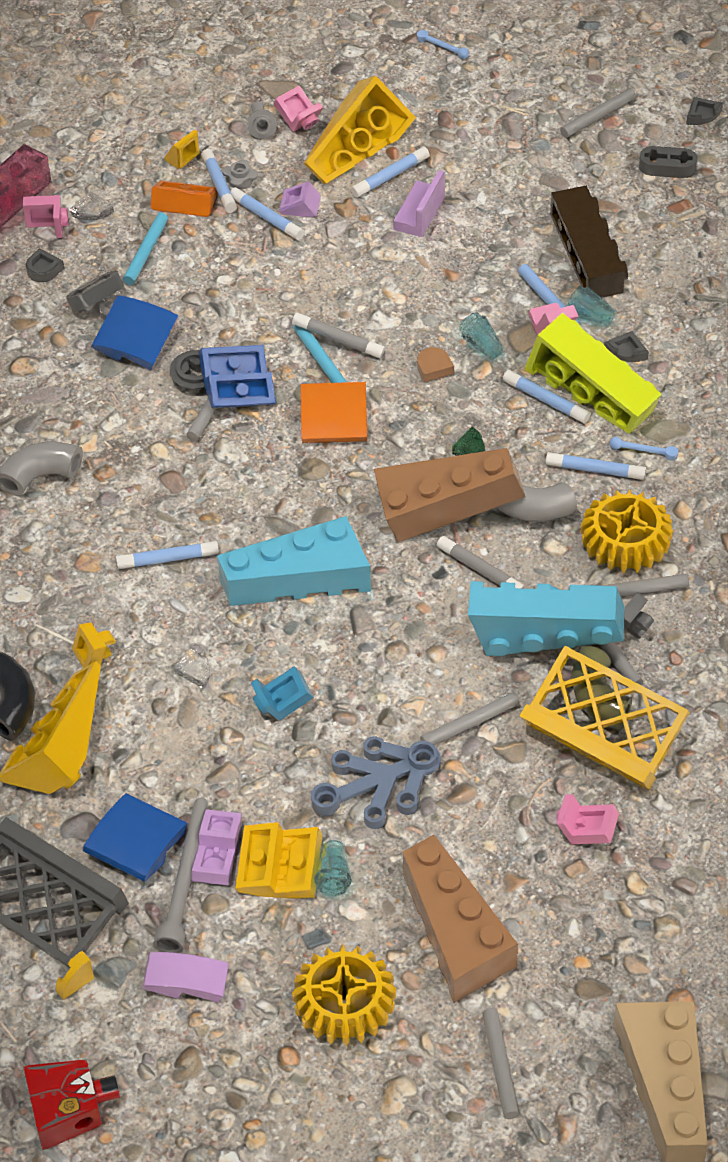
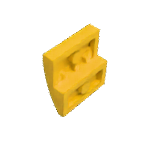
[235,822,323,898]

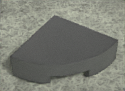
[686,97,723,125]
[604,331,649,362]

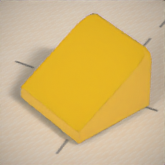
[164,130,200,169]

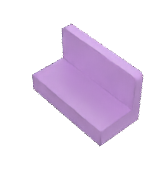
[393,170,445,237]

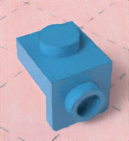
[251,666,314,721]

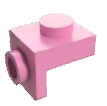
[273,86,323,132]
[23,195,69,238]
[528,303,578,336]
[557,794,619,845]

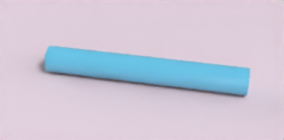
[123,212,168,285]
[293,325,347,383]

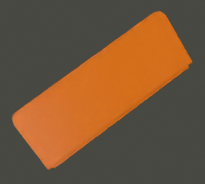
[151,180,218,217]

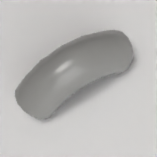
[0,441,83,496]
[496,482,577,522]

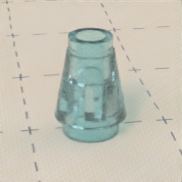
[567,286,617,327]
[459,312,504,360]
[314,840,352,897]

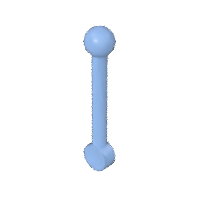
[417,30,469,59]
[609,437,678,460]

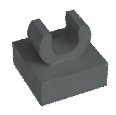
[624,592,654,639]

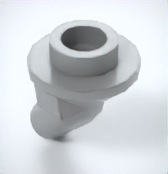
[247,101,277,139]

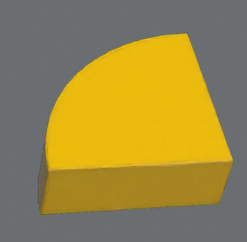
[55,951,94,1000]

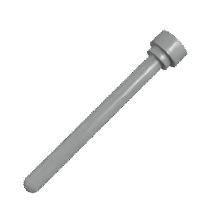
[153,798,208,953]

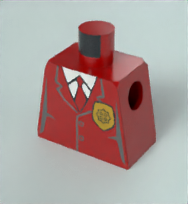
[23,1060,120,1150]

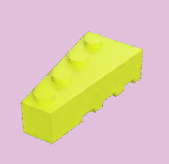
[524,312,662,434]

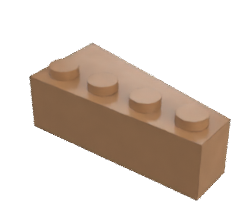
[374,448,526,542]
[403,835,518,1003]

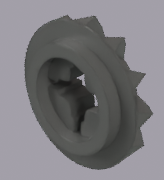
[170,350,205,393]

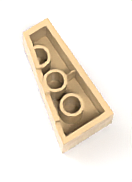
[614,1001,708,1162]

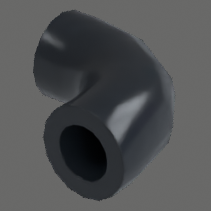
[0,652,36,741]

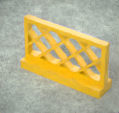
[519,646,690,790]

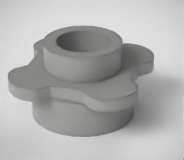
[222,160,258,189]

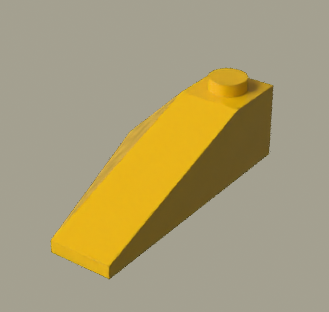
[304,75,416,184]
[0,661,101,794]

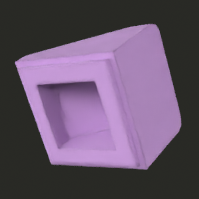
[279,181,321,217]

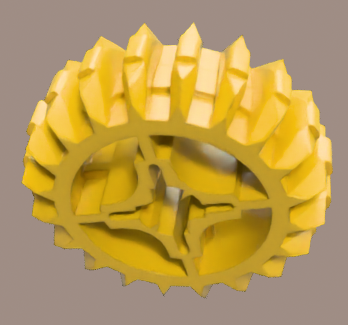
[580,489,673,574]
[292,943,396,1046]

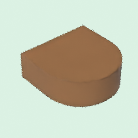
[417,347,454,382]

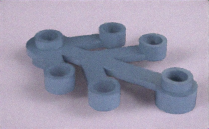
[311,736,441,829]

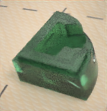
[452,426,485,456]

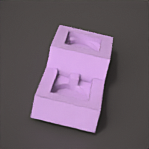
[192,809,242,886]
[142,952,229,1003]

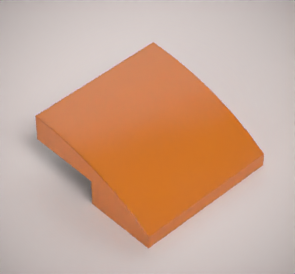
[301,382,367,443]

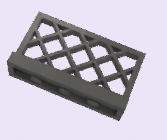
[0,817,129,968]

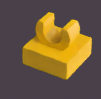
[72,622,116,668]

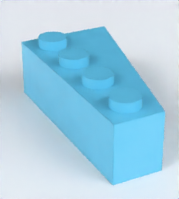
[217,516,371,606]
[468,581,625,656]

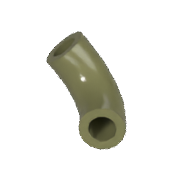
[570,646,632,731]

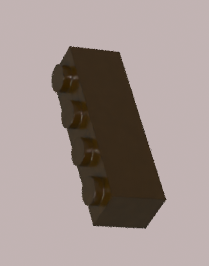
[550,185,628,301]

